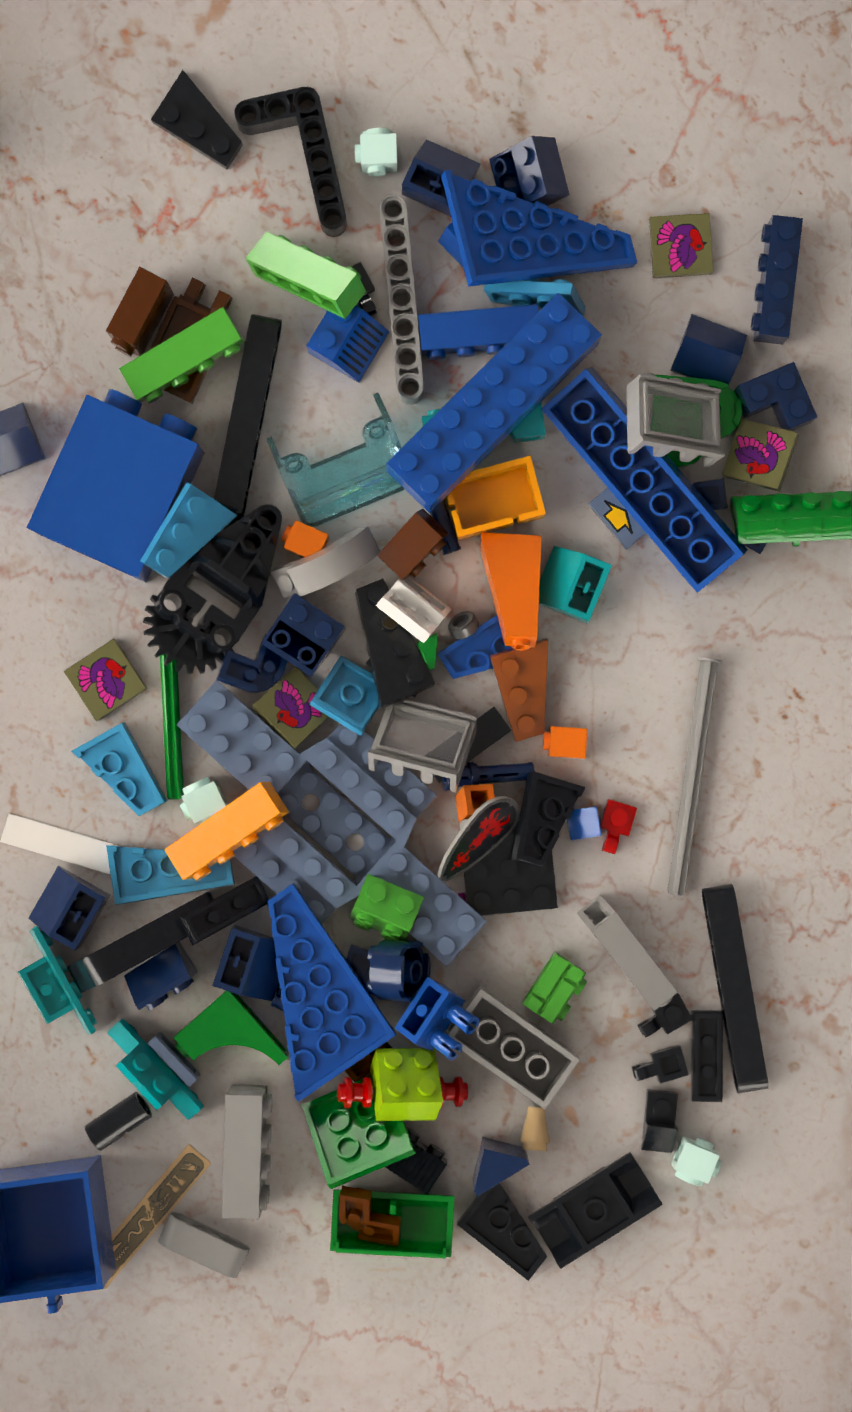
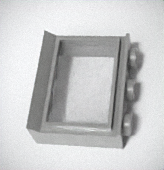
[626,373,725,468]
[368,698,477,793]

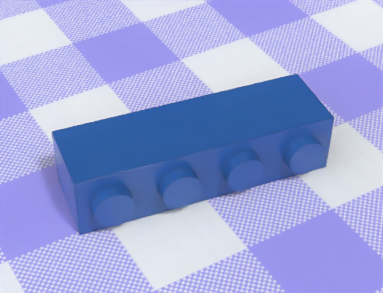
[418,304,539,360]

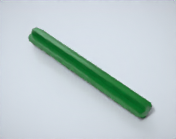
[160,654,184,800]

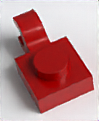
[600,799,637,854]

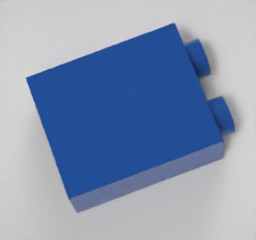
[26,389,205,583]

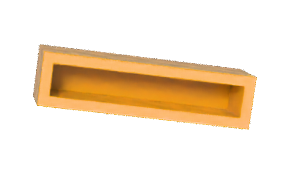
[164,782,289,881]

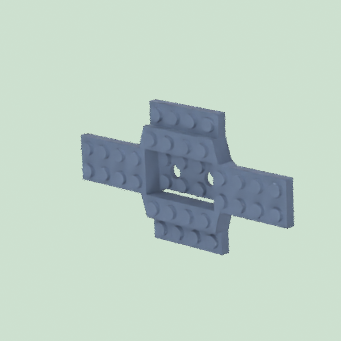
[177,680,487,966]

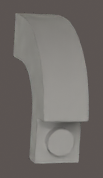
[271,526,380,598]

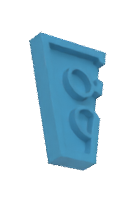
[484,279,586,317]

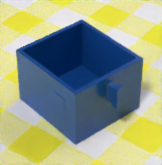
[0,1155,116,1314]

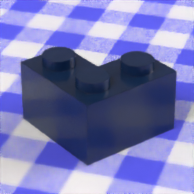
[734,362,817,431]

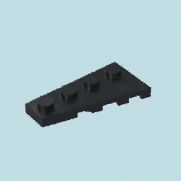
[355,578,435,709]

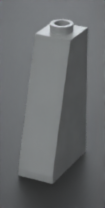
[577,895,678,1011]

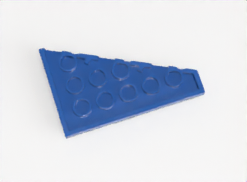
[441,170,637,287]
[268,883,397,1102]

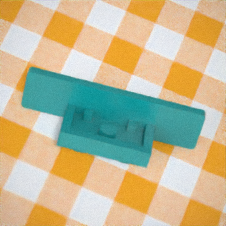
[18,926,97,1035]
[108,1019,204,1120]

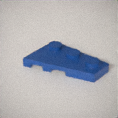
[437,615,512,679]

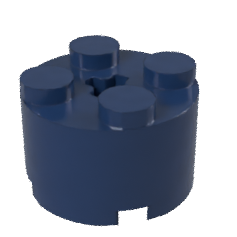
[367,939,431,1002]

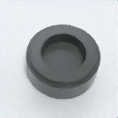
[448,611,479,639]

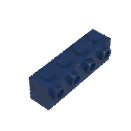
[751,215,803,345]

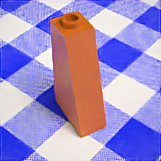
[480,532,541,650]

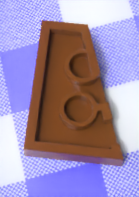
[490,638,548,742]

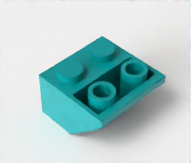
[539,546,612,623]

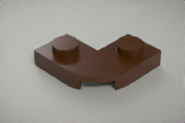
[339,1186,402,1247]

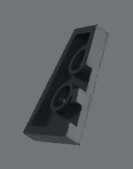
[151,70,243,170]

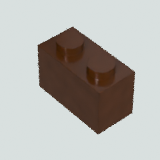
[377,509,449,580]

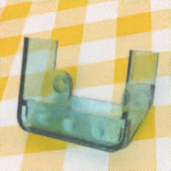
[267,393,405,527]

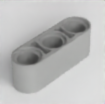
[158,1212,250,1278]

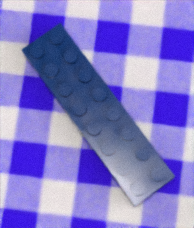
[386,293,602,513]
[541,367,748,593]

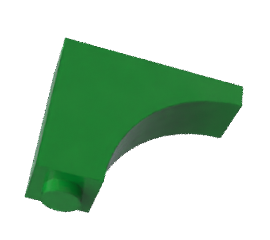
[173,990,290,1065]

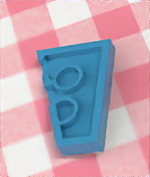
[140,483,237,578]
[71,722,167,816]

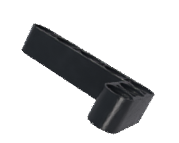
[234,87,347,237]
[67,891,214,993]

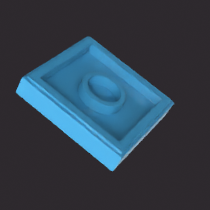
[309,655,379,736]

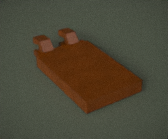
[150,277,233,404]

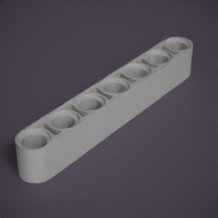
[380,194,424,405]

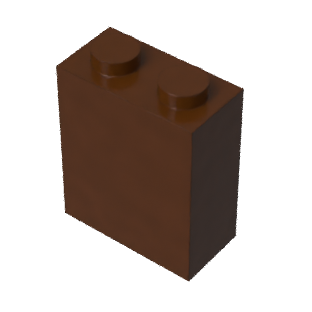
[106,266,174,357]

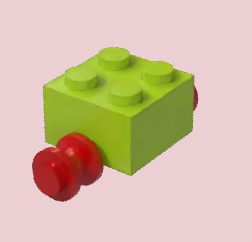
[337,1048,468,1121]

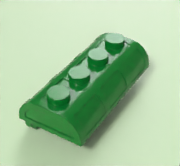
[729,491,852,546]
[330,1189,455,1259]

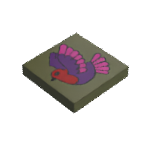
[649,213,713,278]
[722,418,799,492]
[64,638,147,721]
[252,666,329,749]

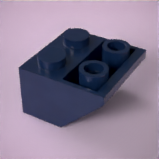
[489,136,570,206]
[402,139,481,217]
[261,593,346,677]
[28,866,111,951]
[212,925,279,1001]
[124,942,198,1011]

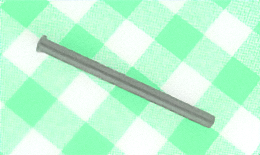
[668,657,722,896]

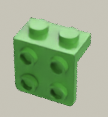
[349,874,424,940]

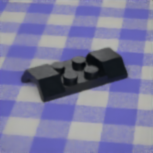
[528,1152,663,1269]

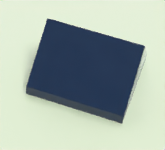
[670,314,747,385]
[0,403,45,476]
[473,1137,530,1196]

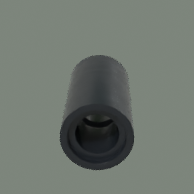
[85,1092,152,1151]

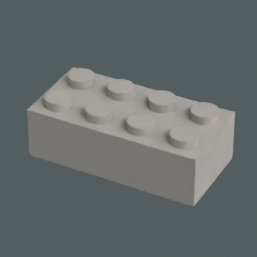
[446,985,580,1110]
[222,1085,273,1220]

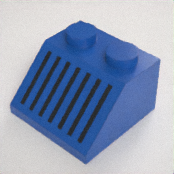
[306,306,390,383]

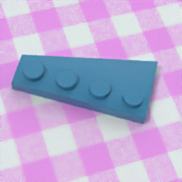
[106,845,235,905]

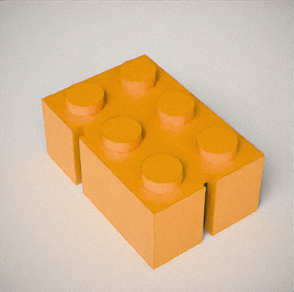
[446,456,546,541]

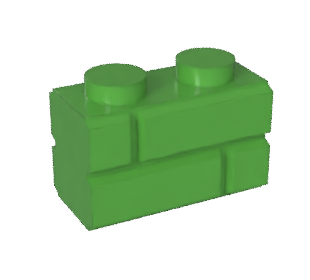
[522,951,587,1024]

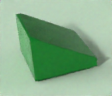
[417,633,438,671]

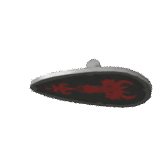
[438,796,520,881]

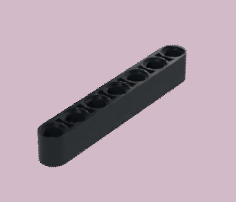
[214,314,282,520]
[702,884,768,1094]

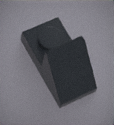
[641,1089,678,1153]

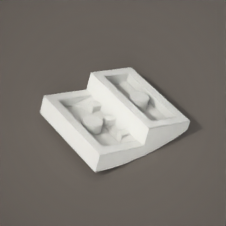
[376,576,452,643]

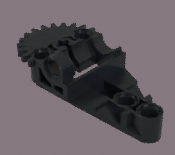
[143,504,282,674]

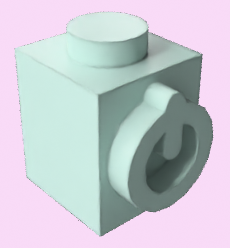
[355,128,398,177]
[180,777,228,824]
[671,1136,721,1186]

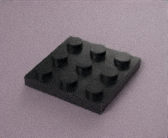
[459,821,558,916]

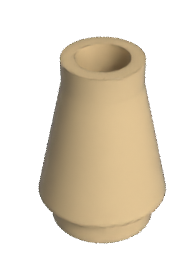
[520,1107,550,1151]

